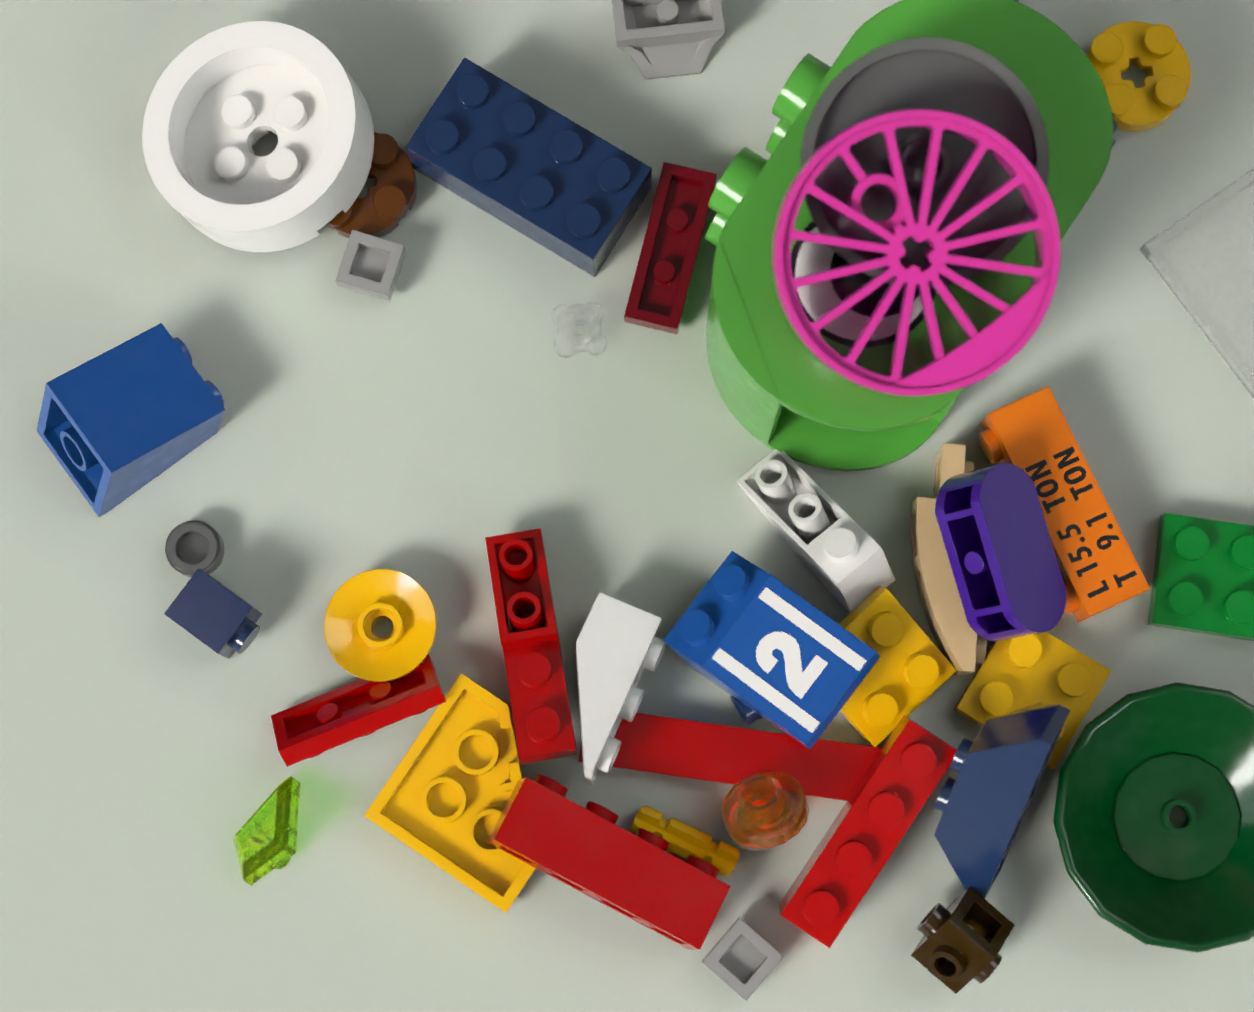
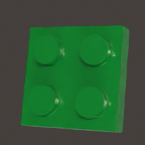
[1147,513,1254,641]

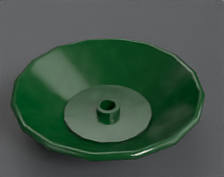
[1053,682,1254,953]

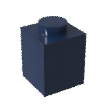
[164,568,262,659]

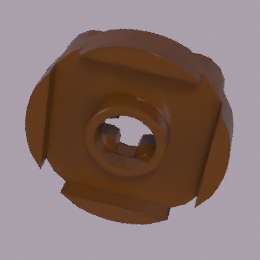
[326,131,417,238]

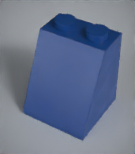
[37,323,225,517]

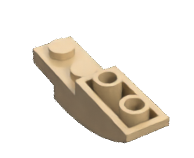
[910,443,987,676]

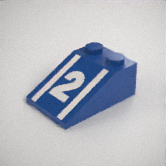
[663,551,881,749]

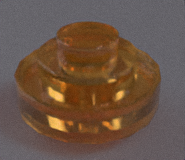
[721,771,809,849]

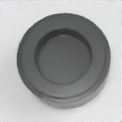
[165,520,225,577]

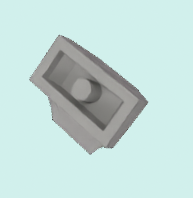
[611,0,725,79]

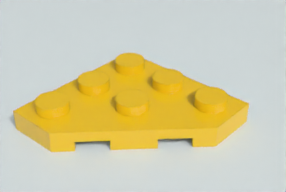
[364,673,536,913]

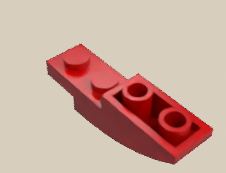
[485,528,578,764]

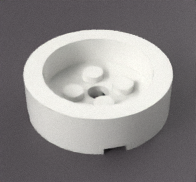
[142,21,374,252]

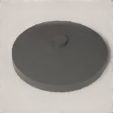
[800,37,1049,288]

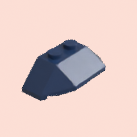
[934,703,1070,899]

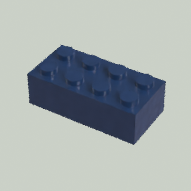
[405,57,652,277]

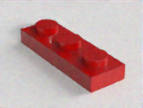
[271,654,446,767]

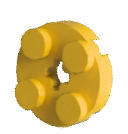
[1086,21,1191,132]

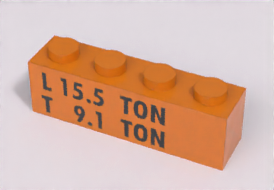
[978,386,1150,623]

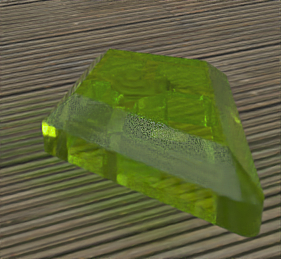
[233,776,300,886]

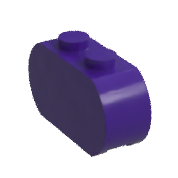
[935,463,1067,641]

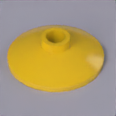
[324,569,437,682]

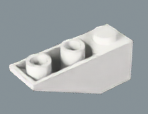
[736,449,895,613]
[576,592,666,786]

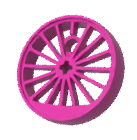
[772,108,1060,396]

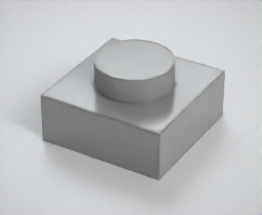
[335,230,407,301]
[702,917,784,1001]

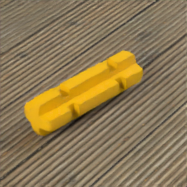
[631,806,740,877]

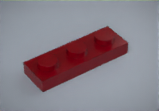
[624,162,717,334]

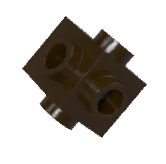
[911,886,1014,994]

